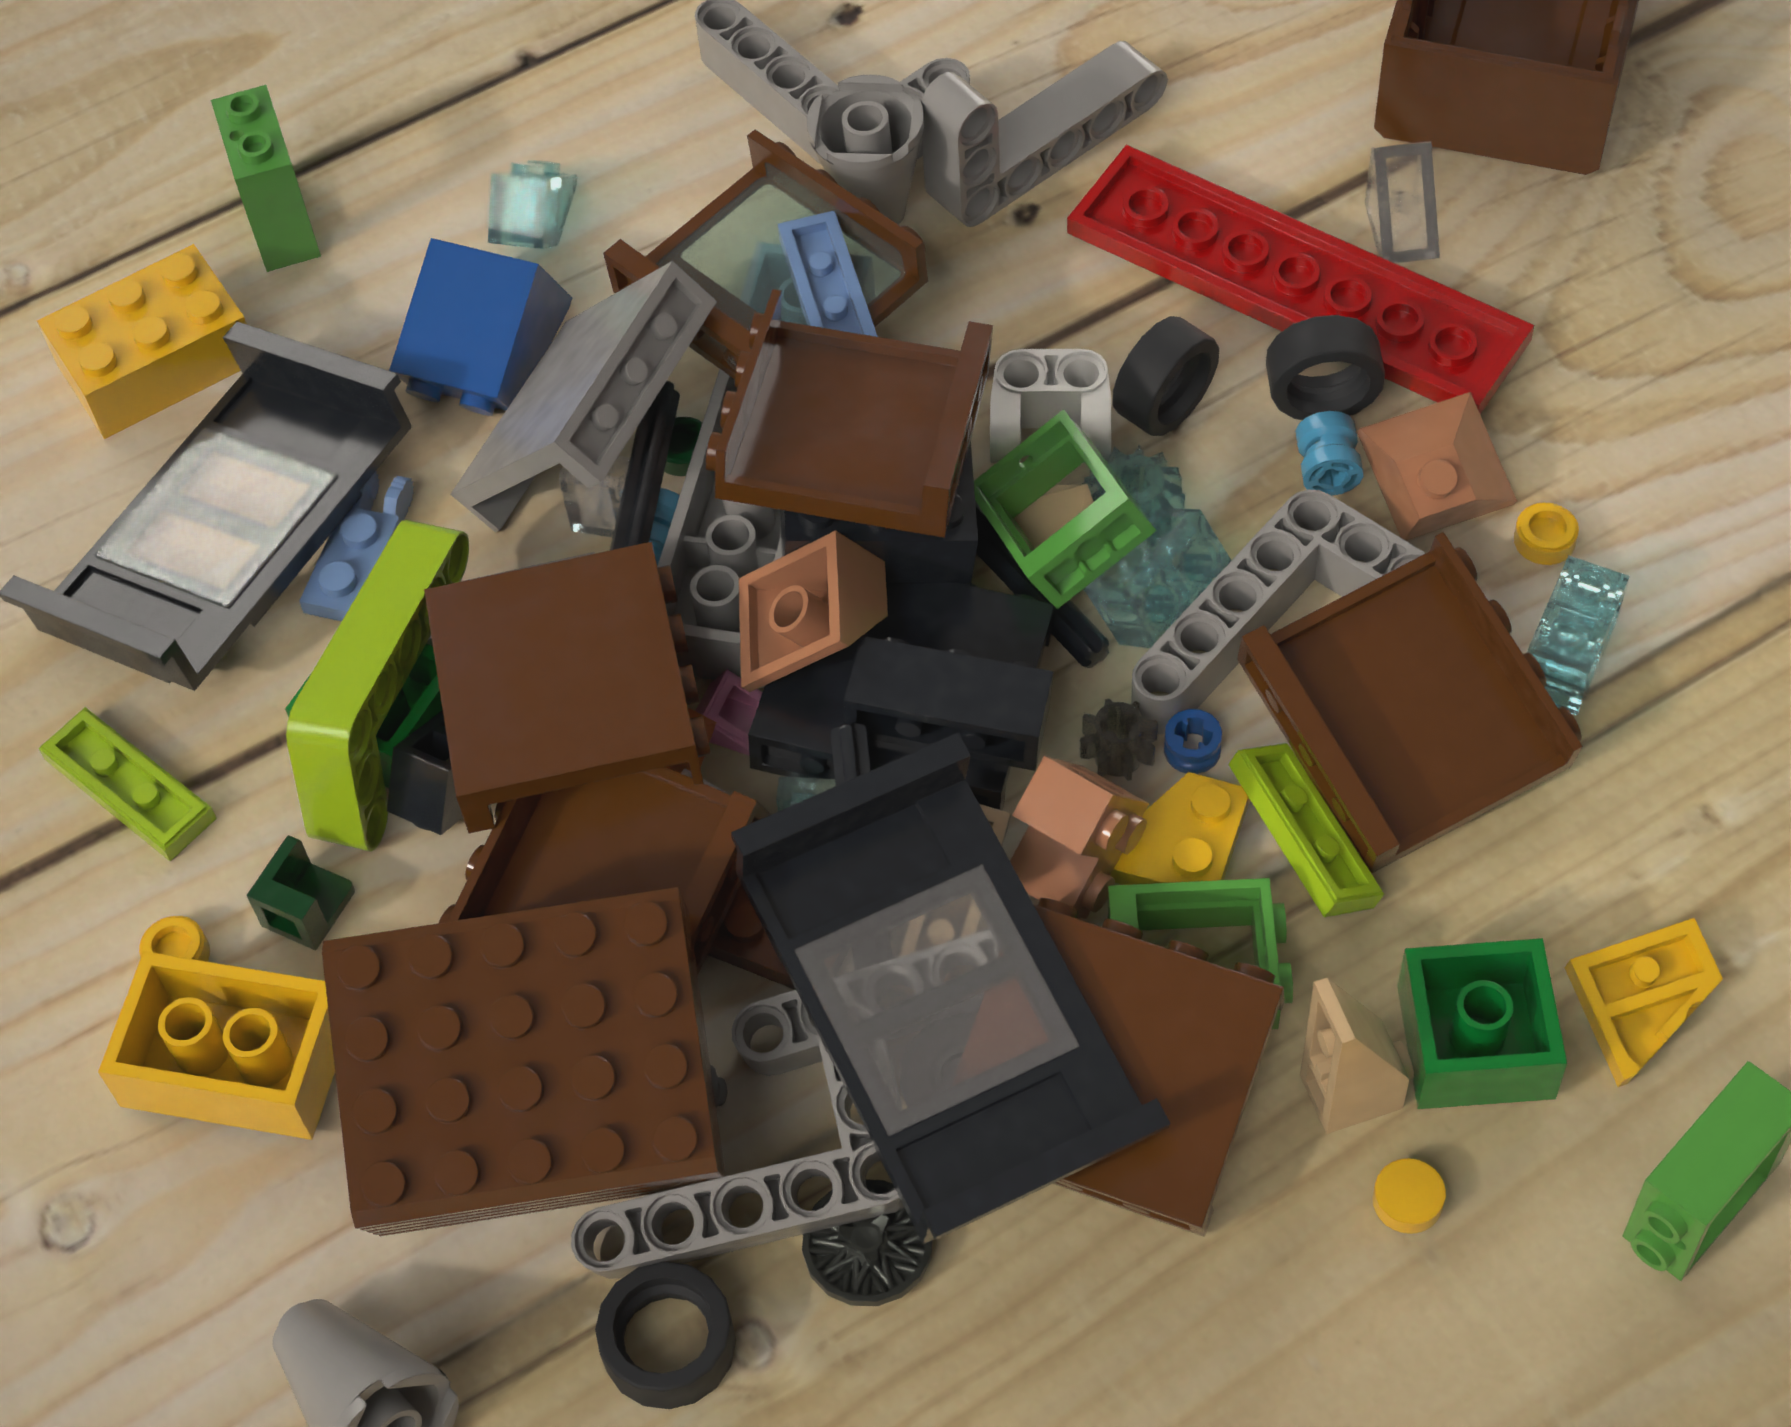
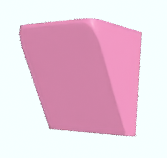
[695,669,763,756]

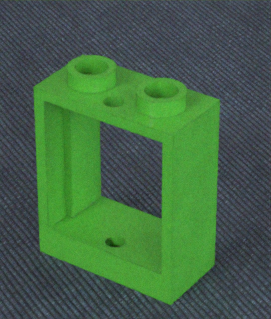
[211,85,321,272]
[974,409,1157,609]
[1107,878,1293,1029]
[1622,1061,1791,1281]

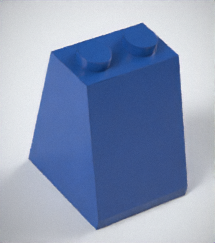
[389,238,572,416]

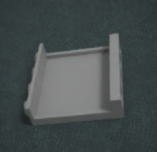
[450,261,717,532]

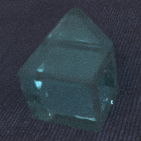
[488,160,577,249]

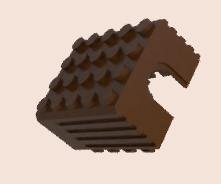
[1374,0,1639,175]
[322,887,726,1237]

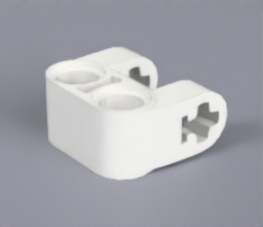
[990,349,1111,463]

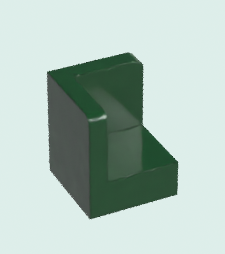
[246,835,355,951]

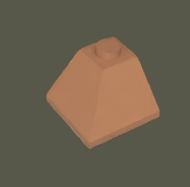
[1357,392,1517,541]
[739,531,888,692]

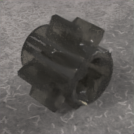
[1079,698,1158,781]

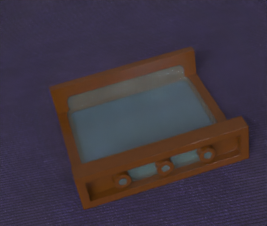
[603,129,928,380]

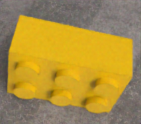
[37,244,247,439]
[98,951,335,1140]

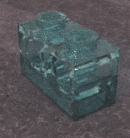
[1084,507,1232,648]
[1527,555,1630,716]

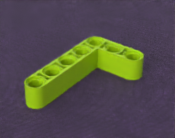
[286,519,469,852]

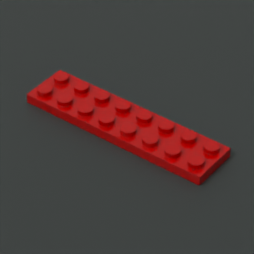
[1067,144,1535,414]

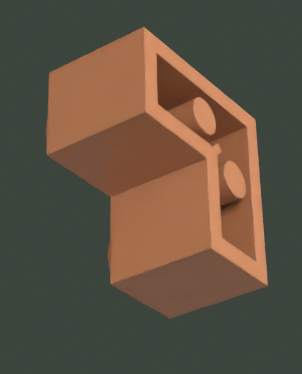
[1010,756,1149,919]

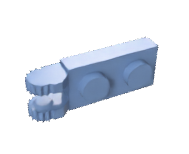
[299,471,414,621]

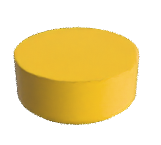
[1514,502,1579,565]
[139,916,210,962]
[1372,1158,1446,1234]

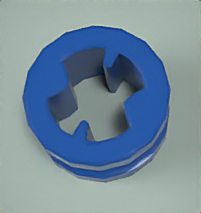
[1164,709,1222,774]

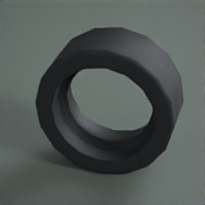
[1266,315,1385,420]
[1112,316,1220,436]
[595,1261,736,1410]

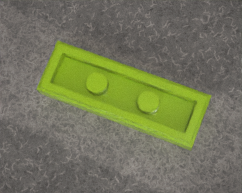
[38,707,217,861]
[1228,743,1385,918]

